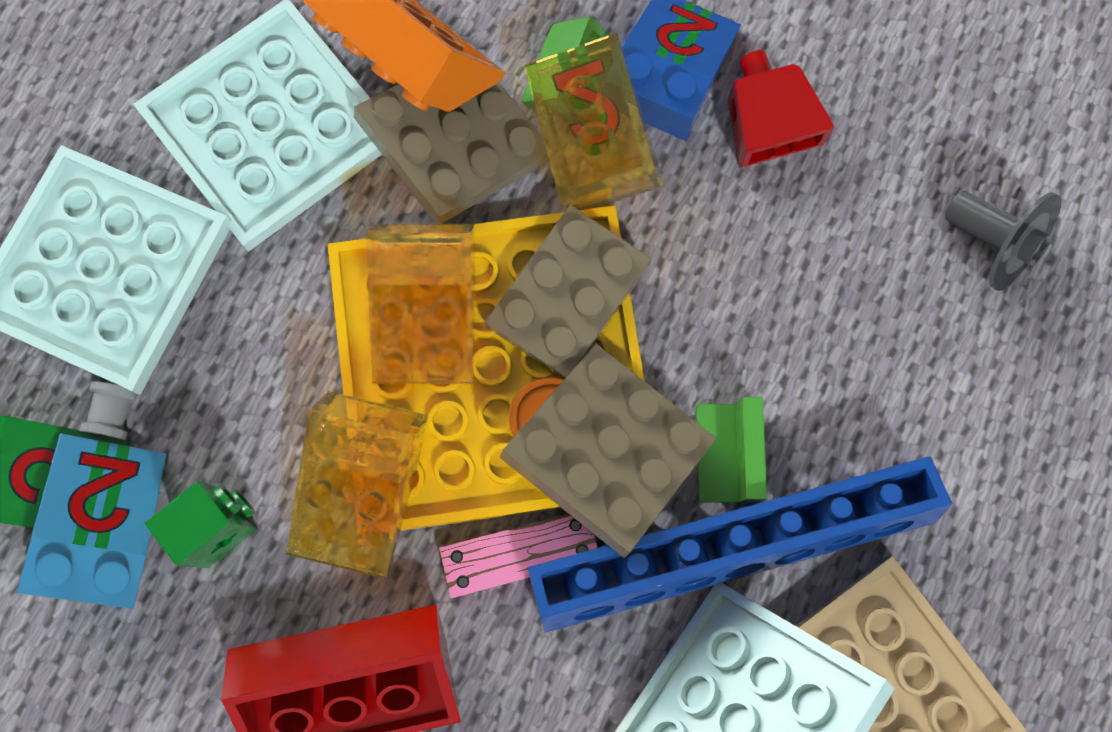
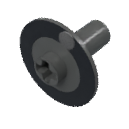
[945,191,1062,291]

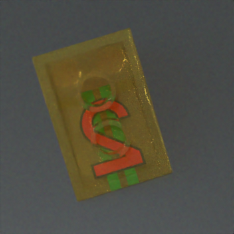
[524,32,664,210]

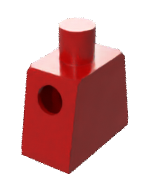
[728,50,834,168]

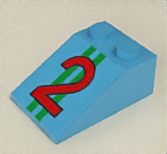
[17,433,167,609]

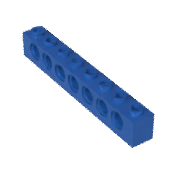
[527,456,952,633]

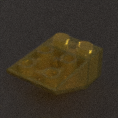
[366,224,475,384]
[286,391,428,579]

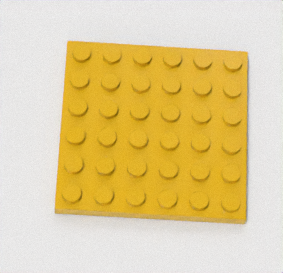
[327,205,644,537]

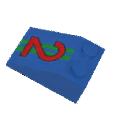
[603,0,741,141]

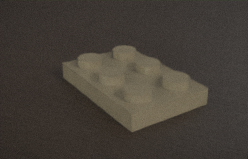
[485,205,652,379]

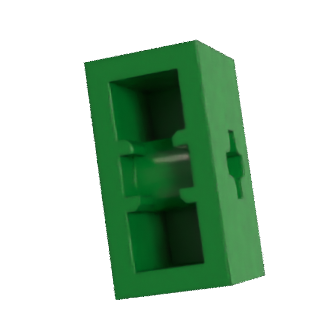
[144,481,257,568]

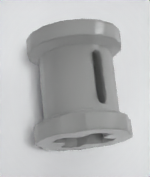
[79,381,137,440]

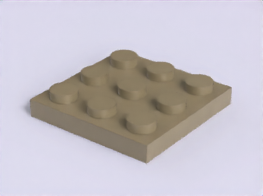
[353,82,554,226]
[499,344,716,558]

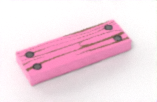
[439,514,597,598]

